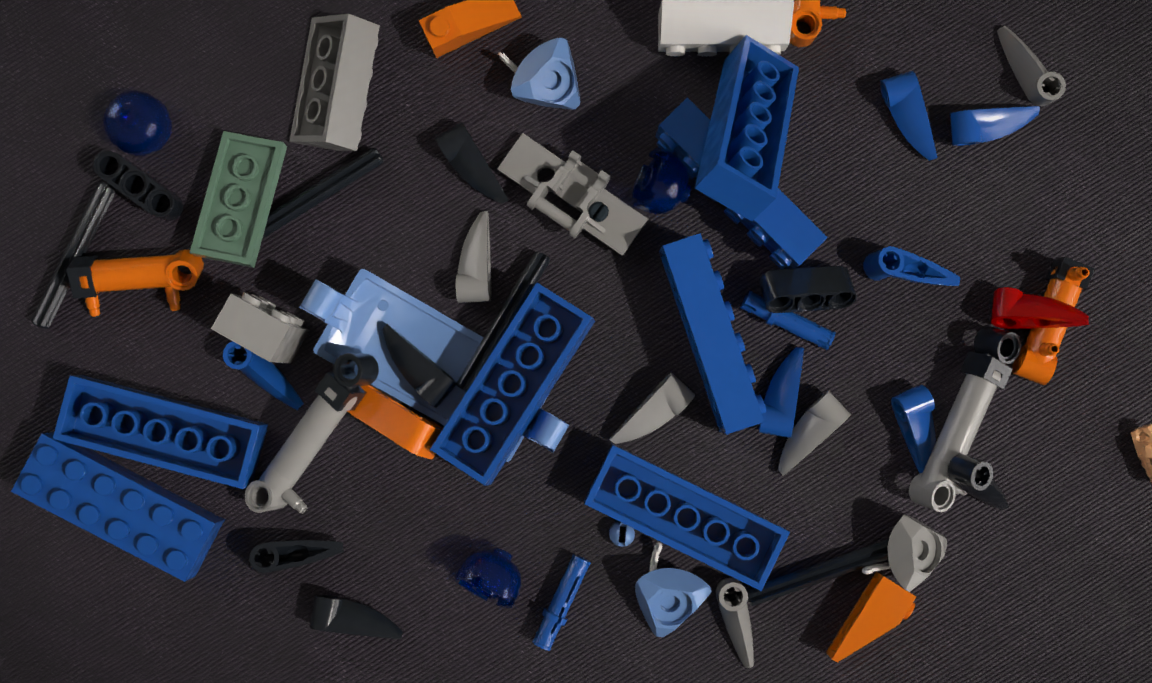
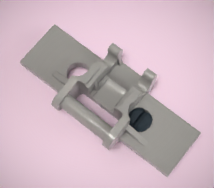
[497,133,648,256]

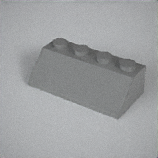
[289,14,380,151]

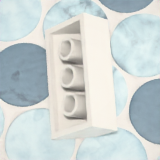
[658,0,794,56]

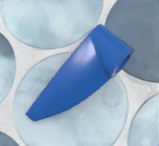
[880,71,937,161]
[950,106,1040,146]
[863,246,960,286]
[223,341,304,411]
[758,347,804,438]
[891,384,936,474]

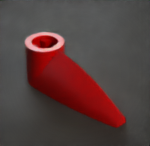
[991,287,1089,329]

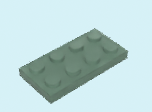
[190,131,287,268]

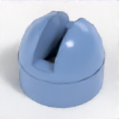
[609,521,635,547]

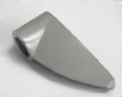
[997,26,1066,107]
[455,211,492,303]
[610,373,695,444]
[778,391,851,476]
[716,578,754,668]

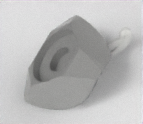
[862,514,947,592]

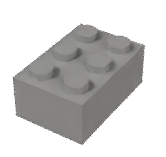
[211,292,310,363]

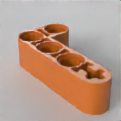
[347,385,443,460]

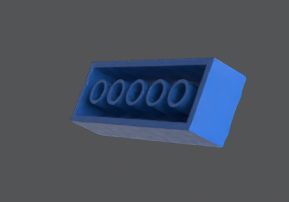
[695,35,799,221]
[655,97,828,269]
[659,233,767,435]
[430,283,595,486]
[52,375,268,489]
[11,432,225,582]
[584,443,790,591]

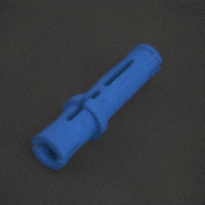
[740,290,836,350]
[532,554,591,651]

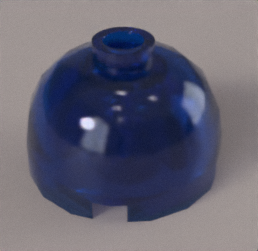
[103,91,172,157]
[632,148,691,215]
[455,548,521,609]

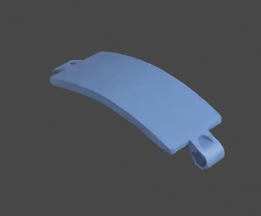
[299,269,569,462]

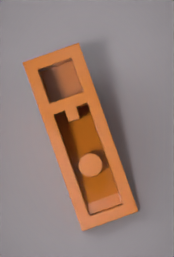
[419,0,522,58]
[826,571,916,662]

